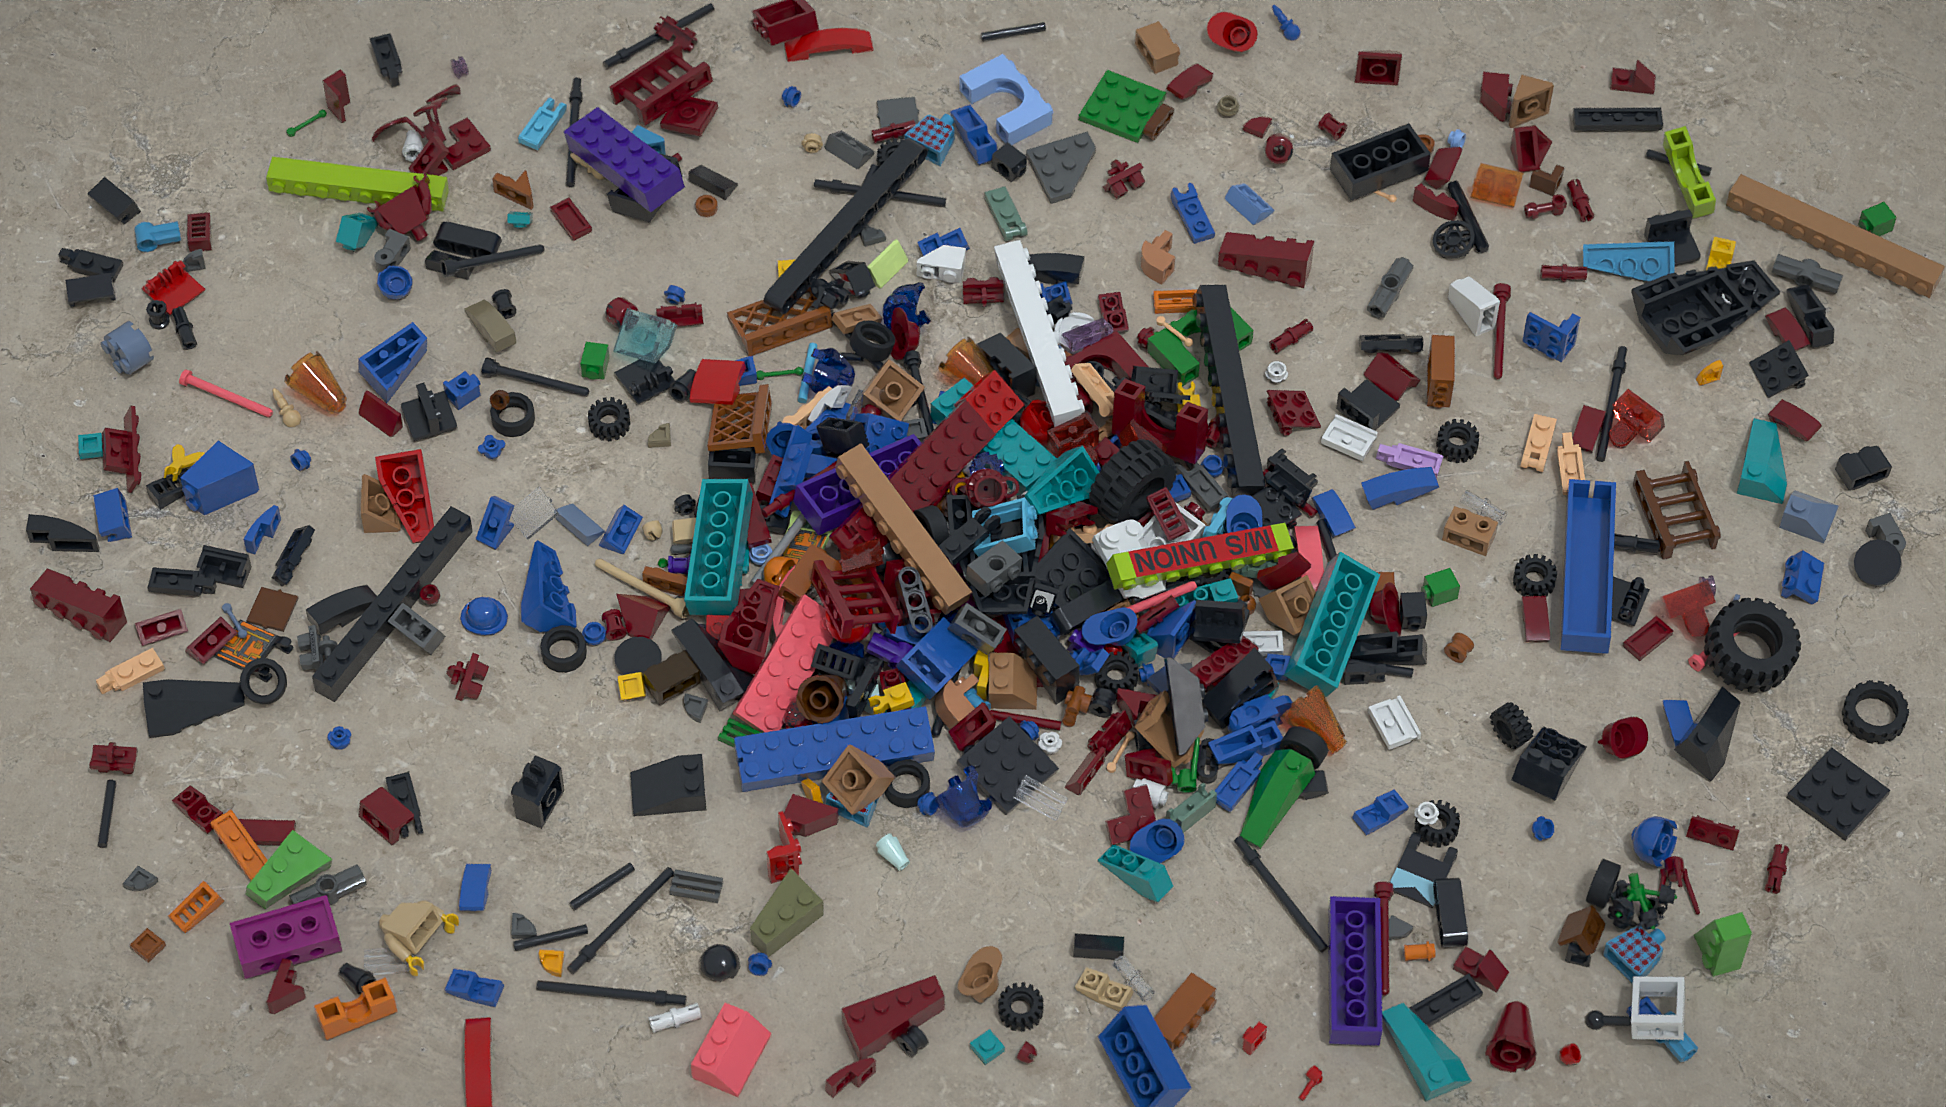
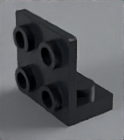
[1336,380,1400,431]

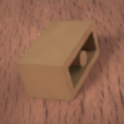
[1135,21,1180,74]

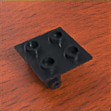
[1749,340,1809,398]
[614,352,675,405]
[1251,485,1302,529]
[1612,577,1650,627]

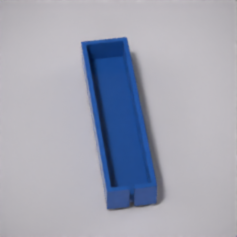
[1560,479,1616,654]
[734,706,935,792]

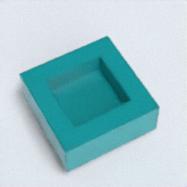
[507,211,533,227]
[78,433,103,459]
[970,1029,1005,1065]

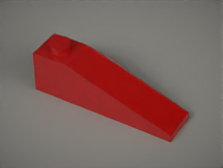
[375,449,434,544]

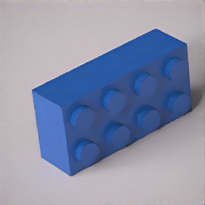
[1098,1005,1192,1107]

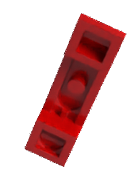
[784,28,873,62]
[465,1017,493,1107]

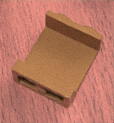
[1135,690,1204,768]

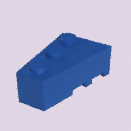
[358,322,427,403]

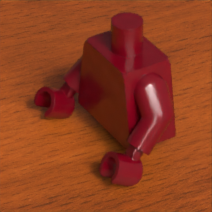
[367,172,432,242]

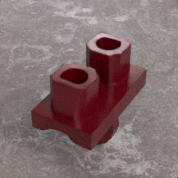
[1103,159,1145,199]
[963,277,1004,307]
[446,653,489,701]
[89,742,138,774]

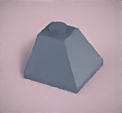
[1779,490,1839,544]

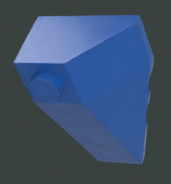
[521,540,577,632]

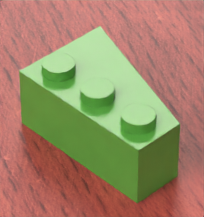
[245,830,332,909]
[1694,912,1752,977]

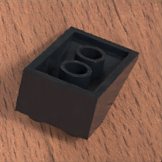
[630,754,707,817]

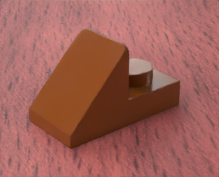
[492,170,534,210]

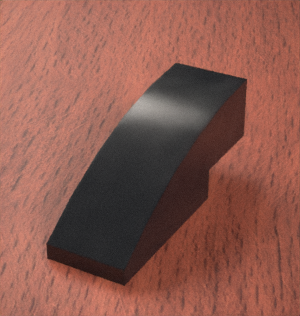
[1028,253,1085,285]
[1787,284,1835,348]
[26,514,100,552]
[305,585,377,635]
[1350,632,1427,665]

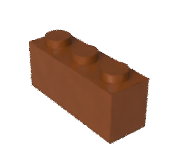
[1154,972,1217,1052]

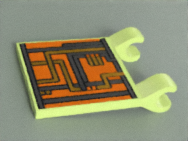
[781,511,838,570]

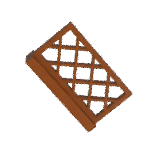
[727,287,833,356]
[707,384,772,454]

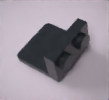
[1644,209,1701,266]
[1131,366,1190,404]

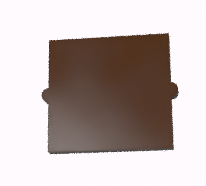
[246,587,299,632]

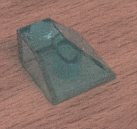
[613,308,677,364]

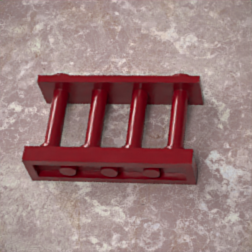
[609,42,713,126]
[810,556,900,639]

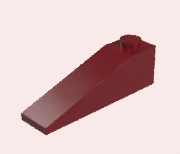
[718,579,780,674]

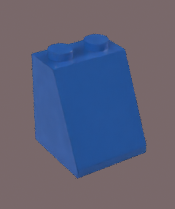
[180,440,259,515]

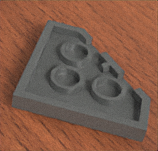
[1026,131,1096,204]

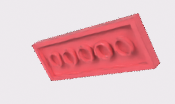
[732,594,833,733]

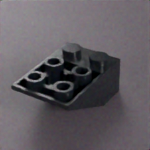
[708,423,758,483]
[1511,726,1587,801]

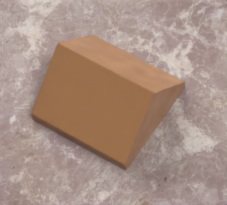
[1509,75,1554,128]
[361,474,401,533]

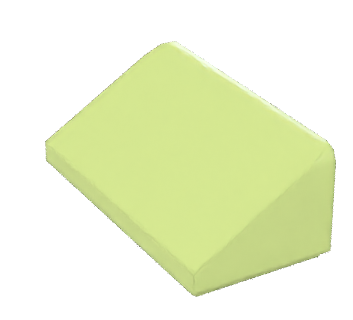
[867,239,908,288]

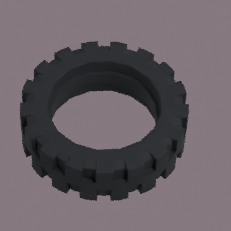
[1842,680,1909,744]

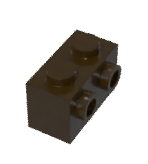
[643,650,700,705]

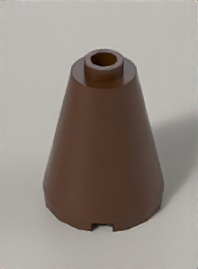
[796,675,847,724]

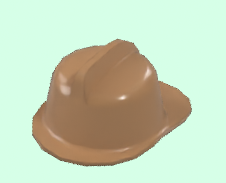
[958,946,1003,1003]

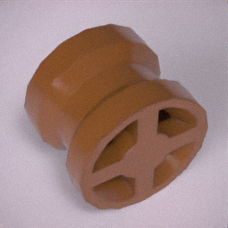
[1444,633,1474,663]

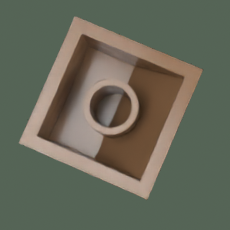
[989,653,1037,710]

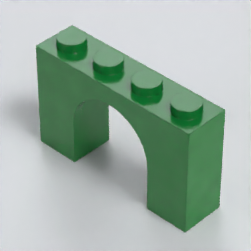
[1147,306,1254,387]

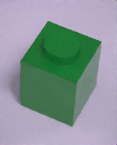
[1858,201,1897,236]
[580,342,610,380]
[1421,568,1460,607]

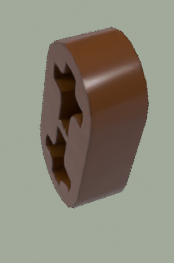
[1143,103,1175,140]

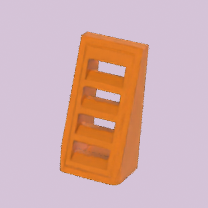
[168,881,224,933]

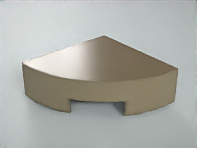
[648,423,671,448]

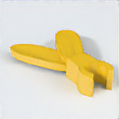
[164,444,205,481]

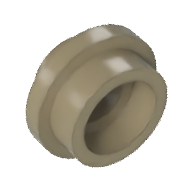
[1217,95,1239,116]

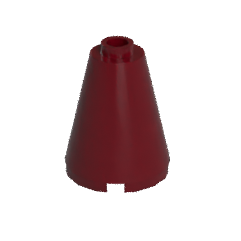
[1485,1001,1537,1072]

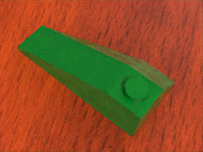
[1240,749,1315,849]

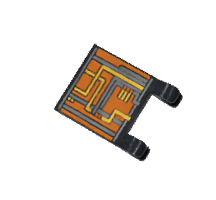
[214,619,294,682]

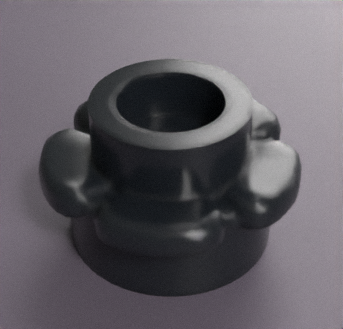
[674,494,696,515]

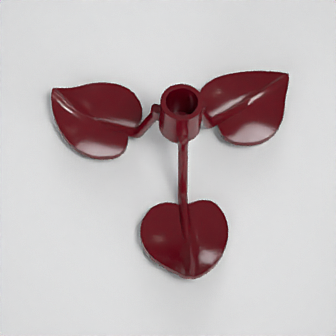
[372,84,461,142]

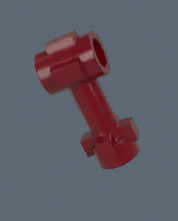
[1524,194,1567,219]

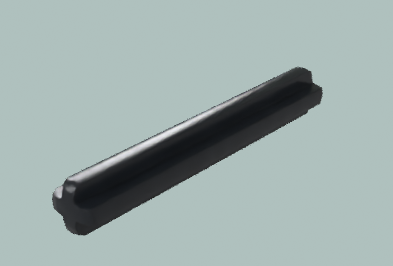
[1447,180,1489,253]

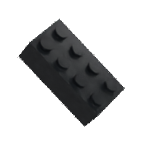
[1330,123,1431,201]

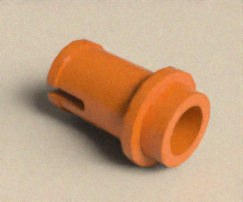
[1404,941,1435,961]

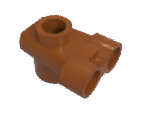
[1062,686,1092,727]

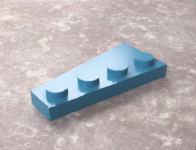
[1583,242,1675,282]

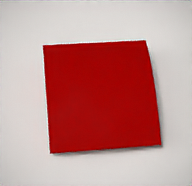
[690,359,746,405]

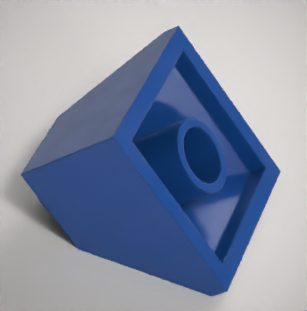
[1147,600,1196,659]

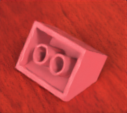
[691,1003,771,1097]

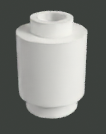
[1133,778,1169,809]

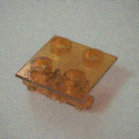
[1471,163,1524,208]

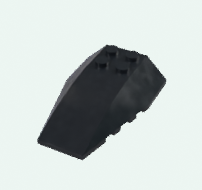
[1631,260,1781,355]
[946,495,1044,614]

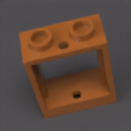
[1427,335,1455,408]

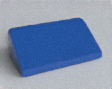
[599,505,643,554]
[1662,700,1693,747]

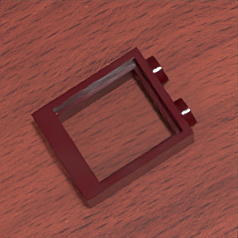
[751,0,819,46]

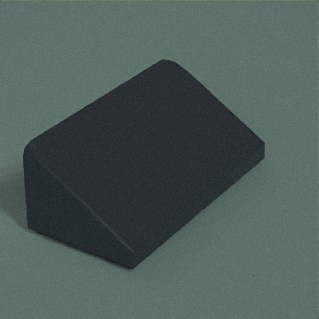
[688,165,738,200]
[425,250,474,280]
[1073,933,1125,960]

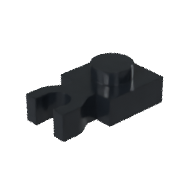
[1343,662,1387,685]

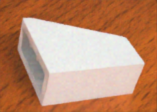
[1448,276,1500,337]

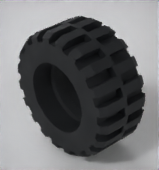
[1089,439,1177,525]
[1704,597,1801,693]

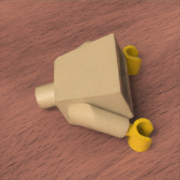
[379,900,459,976]

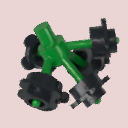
[1607,873,1677,930]

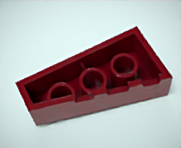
[1218,232,1315,288]
[30,568,127,643]
[841,975,945,1061]

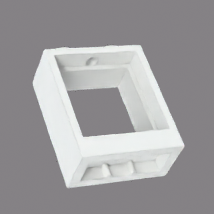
[1631,976,1685,1040]

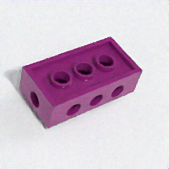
[229,895,343,979]

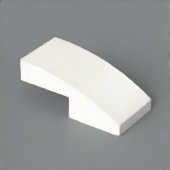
[808,385,852,422]

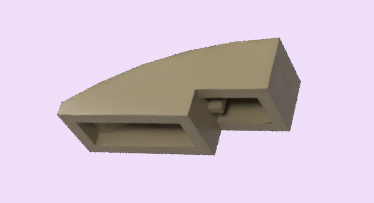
[464,299,517,353]

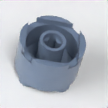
[100,321,154,375]

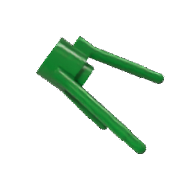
[1172,737,1200,793]

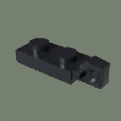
[369,33,402,87]
[58,248,123,282]
[1359,334,1423,353]
[271,525,315,586]
[147,567,217,596]
[845,656,884,719]

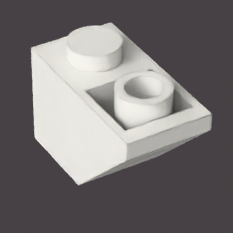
[917,245,966,283]

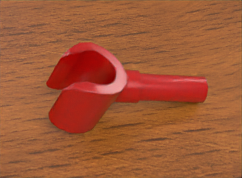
[1299,1065,1323,1101]

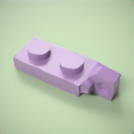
[1376,443,1443,479]

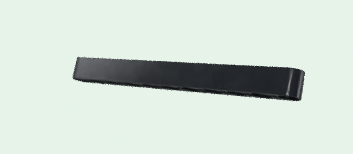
[763,138,928,314]

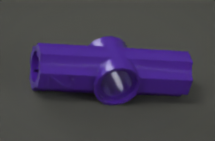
[865,632,913,669]

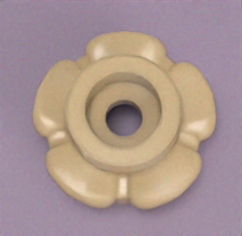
[801,133,823,153]

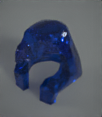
[882,282,931,330]
[801,347,856,394]
[934,765,992,828]

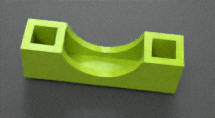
[1663,126,1716,219]

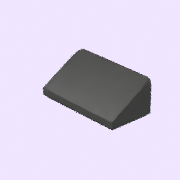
[824,130,875,169]

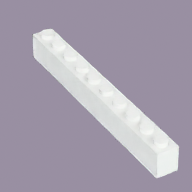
[994,240,1085,430]

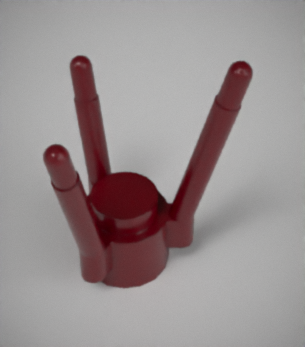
[1657,856,1700,915]

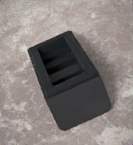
[146,469,188,510]
[811,644,867,681]

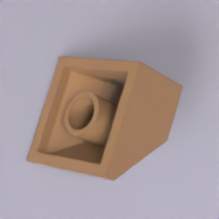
[856,359,925,421]
[1259,575,1316,635]
[822,745,895,814]

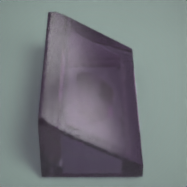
[1062,318,1113,352]

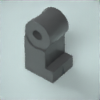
[374,229,411,272]
[1865,513,1906,557]

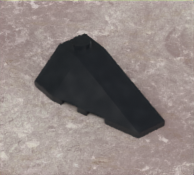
[671,619,754,711]
[143,679,245,738]
[1674,686,1741,781]

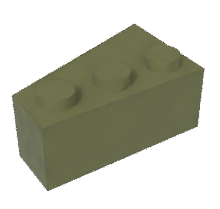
[750,868,824,958]

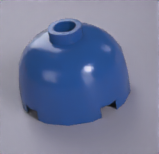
[1631,816,1677,867]

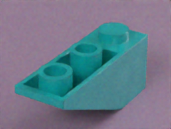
[1170,578,1238,614]
[1098,844,1174,902]

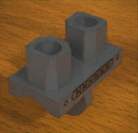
[297,625,337,671]

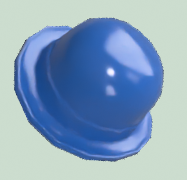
[460,597,508,635]

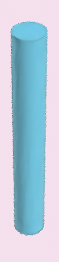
[798,343,818,403]

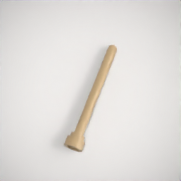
[595,559,689,619]

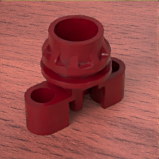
[949,468,1019,509]

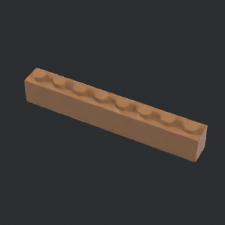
[835,443,972,615]

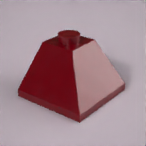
[1355,50,1402,86]

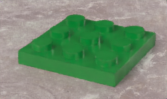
[1079,70,1166,143]

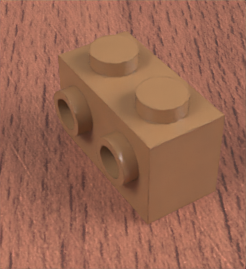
[1442,506,1498,556]

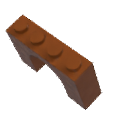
[778,544,879,647]

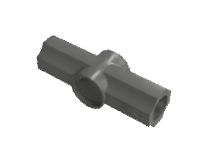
[1772,254,1843,294]
[1367,257,1414,319]
[289,864,367,905]

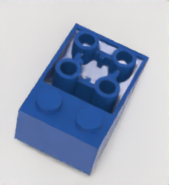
[895,617,978,700]

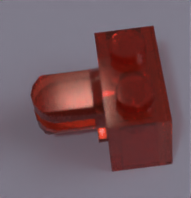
[1609,389,1665,449]
[1047,412,1099,466]
[1660,580,1716,637]

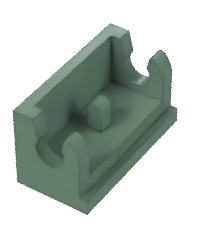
[1164,783,1217,833]

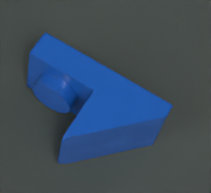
[476,496,515,549]

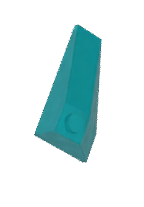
[1737,418,1787,504]
[1024,446,1100,515]
[1382,1003,1472,1102]

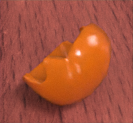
[763,556,796,586]

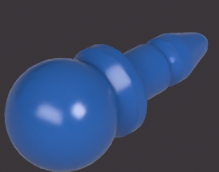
[1272,5,1301,41]

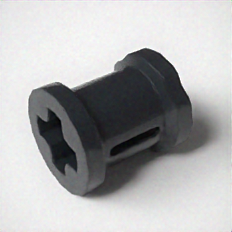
[491,289,517,319]
[146,300,170,330]

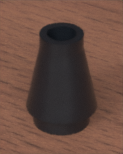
[669,369,696,401]
[339,963,376,994]

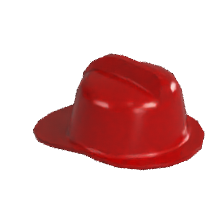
[1207,12,1258,52]

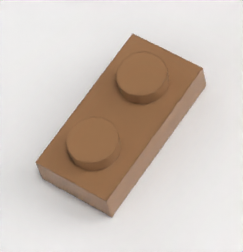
[832,303,883,334]

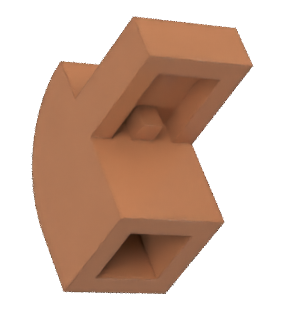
[1141,230,1175,285]
[935,674,979,729]

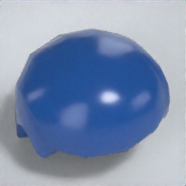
[377,266,413,300]

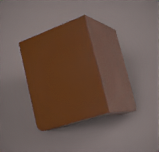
[1529,164,1565,196]

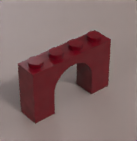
[1064,331,1149,414]
[1112,379,1208,464]

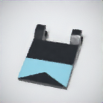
[1390,832,1458,908]

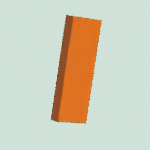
[210,810,268,881]

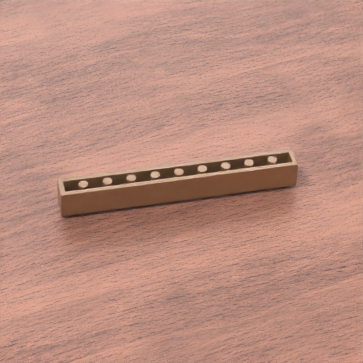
[1726,174,1945,298]

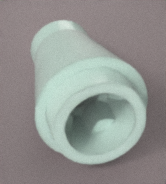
[875,834,910,871]

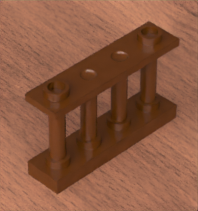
[1633,461,1721,560]

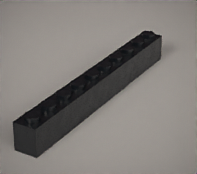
[1192,285,1266,497]
[312,506,473,702]

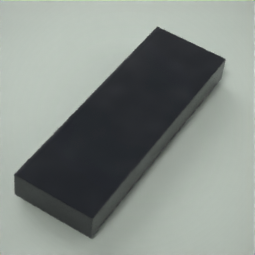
[1409,973,1483,1027]

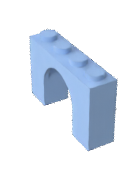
[959,54,1053,145]

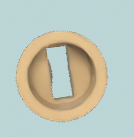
[642,520,662,540]

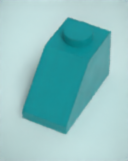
[336,212,379,250]

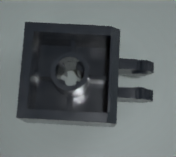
[511,755,565,829]

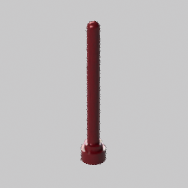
[1493,283,1511,379]
[1374,881,1394,996]

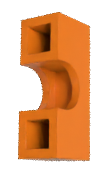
[314,977,398,1040]

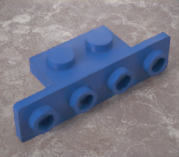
[769,425,813,518]

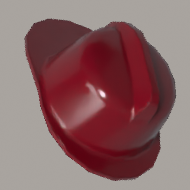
[891,307,920,360]
[1369,582,1402,636]
[1597,717,1648,759]

